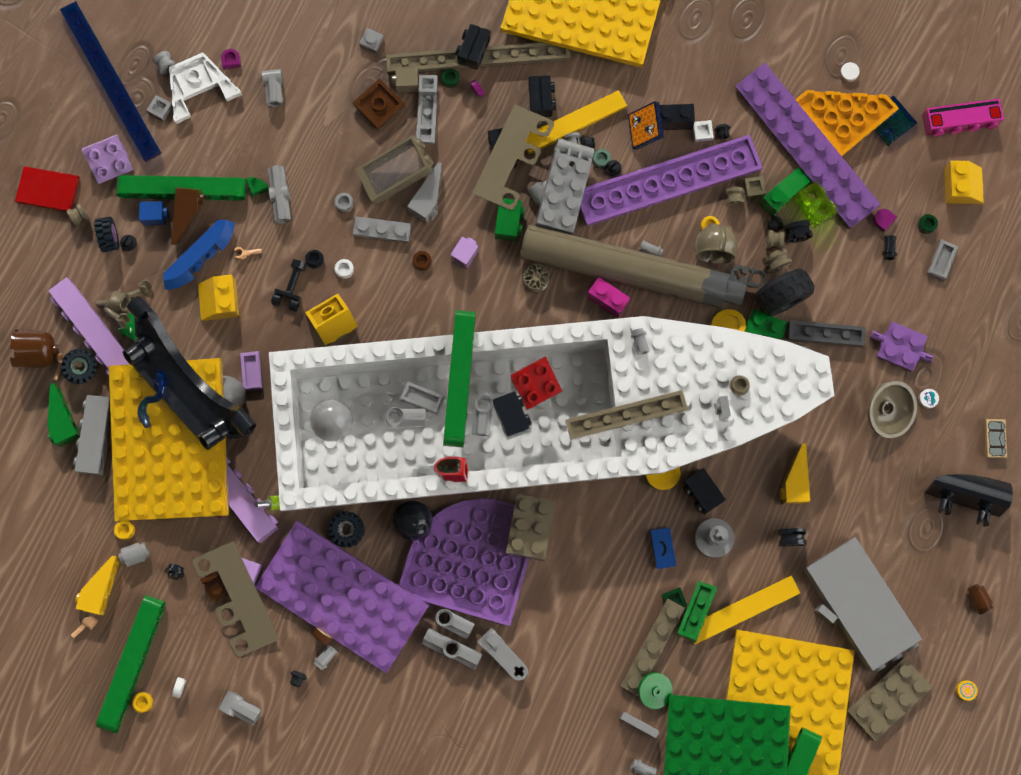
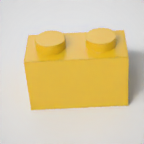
[944,161,984,204]
[198,274,239,321]
[305,294,358,346]

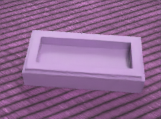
[240,351,263,392]

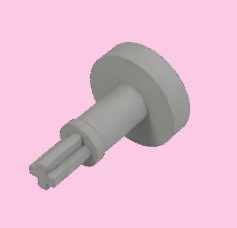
[694,518,734,558]

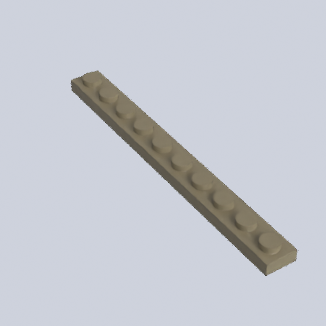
[386,42,570,75]

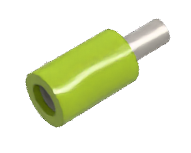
[255,495,280,511]

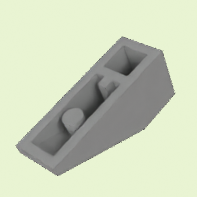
[407,161,442,224]

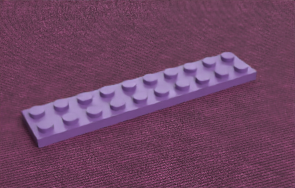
[735,62,881,229]
[580,134,763,227]

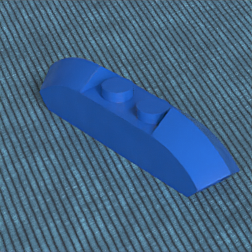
[163,220,234,290]

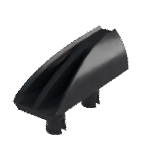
[924,474,1013,527]

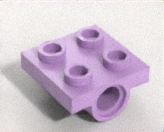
[82,135,133,184]

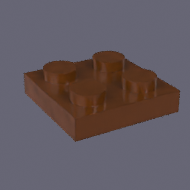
[353,79,405,130]

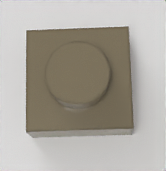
[744,176,766,199]

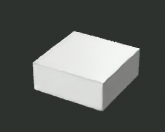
[693,120,714,142]

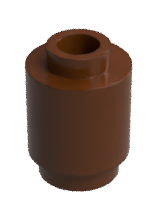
[966,584,994,615]

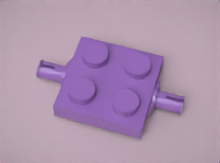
[870,321,934,372]

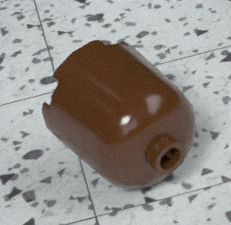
[10,329,59,368]

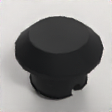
[714,124,731,139]
[581,135,595,148]
[605,160,622,176]
[767,215,784,232]
[120,235,137,251]
[290,670,307,687]

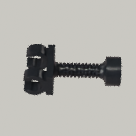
[271,259,307,312]

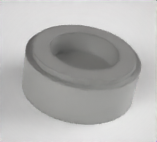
[335,193,354,212]

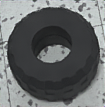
[756,268,815,316]

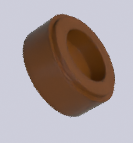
[412,251,432,271]
[312,628,333,645]

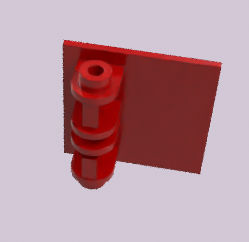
[510,356,562,410]

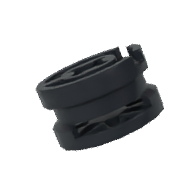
[784,220,813,243]
[778,528,807,547]

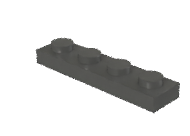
[787,320,866,347]

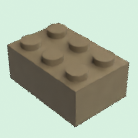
[506,494,556,561]

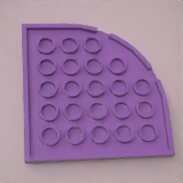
[399,499,529,626]

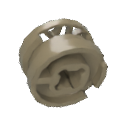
[762,248,793,274]
[523,264,549,293]

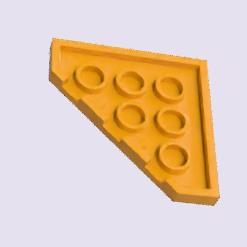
[795,90,899,156]

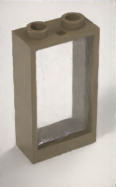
[355,135,434,204]

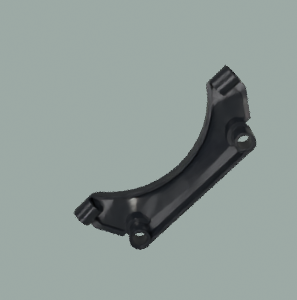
[122,296,256,450]

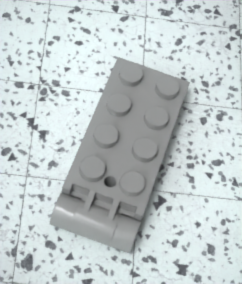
[535,138,594,234]

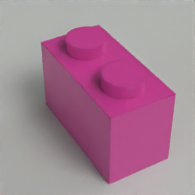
[587,277,630,318]

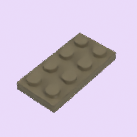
[847,657,932,741]

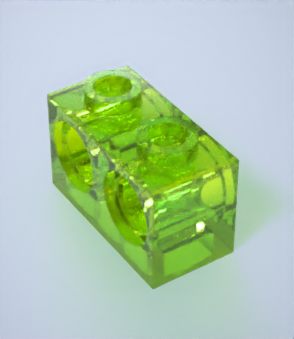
[794,181,837,229]

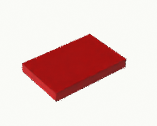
[15,166,80,212]

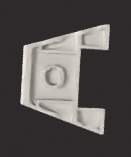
[169,53,242,124]

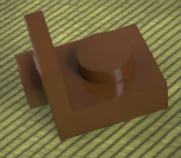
[201,571,229,602]

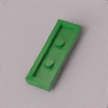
[677,581,717,643]

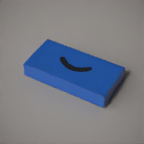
[650,527,676,569]

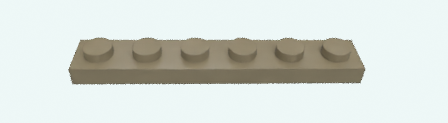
[565,390,688,440]

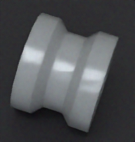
[153,51,176,74]

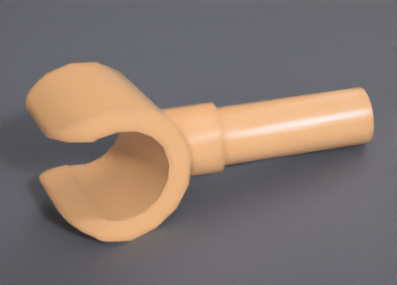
[234,247,262,260]
[52,353,63,380]
[71,616,98,638]

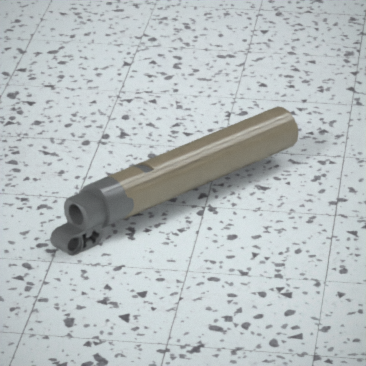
[520,224,767,308]

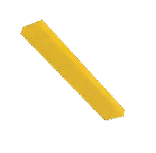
[525,90,627,155]
[694,575,800,645]

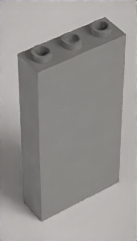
[803,537,922,672]

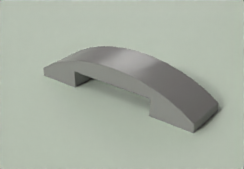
[416,75,438,144]

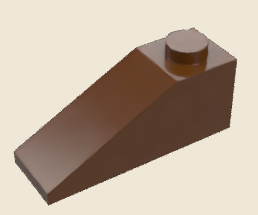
[171,187,205,245]

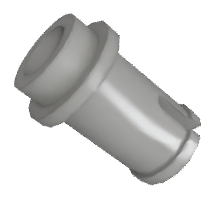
[639,240,664,256]
[631,328,650,355]
[314,645,338,670]
[629,759,657,775]

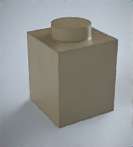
[392,68,419,93]

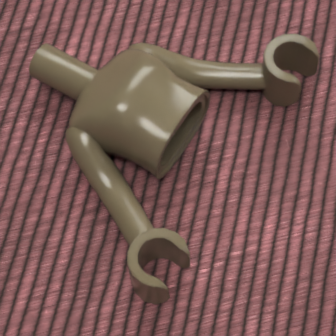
[96,280,152,329]

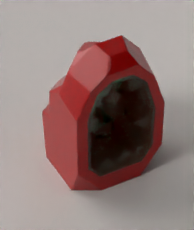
[433,457,469,482]

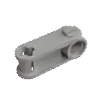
[477,628,528,681]

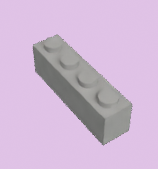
[73,395,111,476]

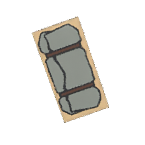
[984,419,1007,459]

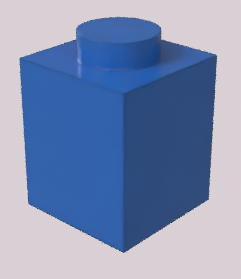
[139,201,169,226]

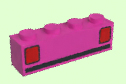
[922,98,1004,137]

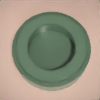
[592,149,611,169]

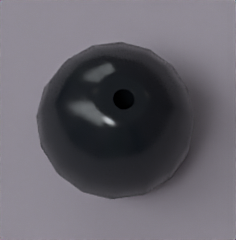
[392,500,433,541]

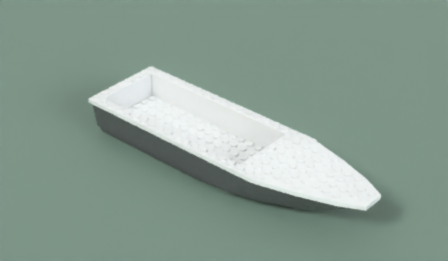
[269,316,834,511]

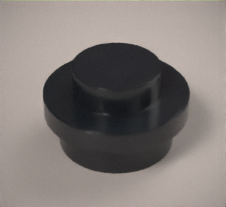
[305,250,324,269]
[165,564,184,580]

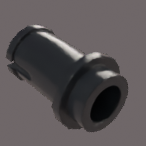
[882,235,897,260]

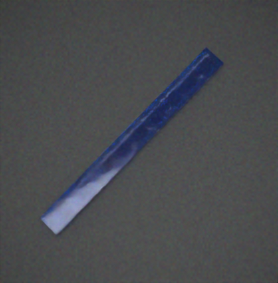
[60,1,162,162]

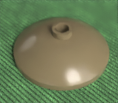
[867,381,917,438]

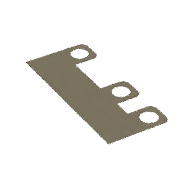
[472,104,554,210]
[193,541,280,657]

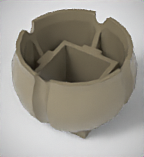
[694,223,738,264]

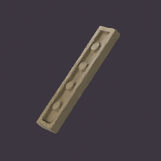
[620,599,685,696]

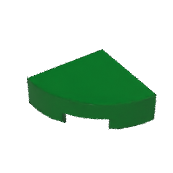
[245,177,269,196]

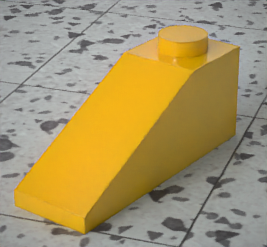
[779,443,810,504]
[75,556,120,615]

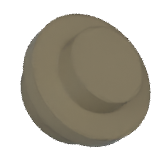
[729,375,750,396]

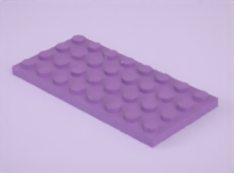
[255,520,429,673]

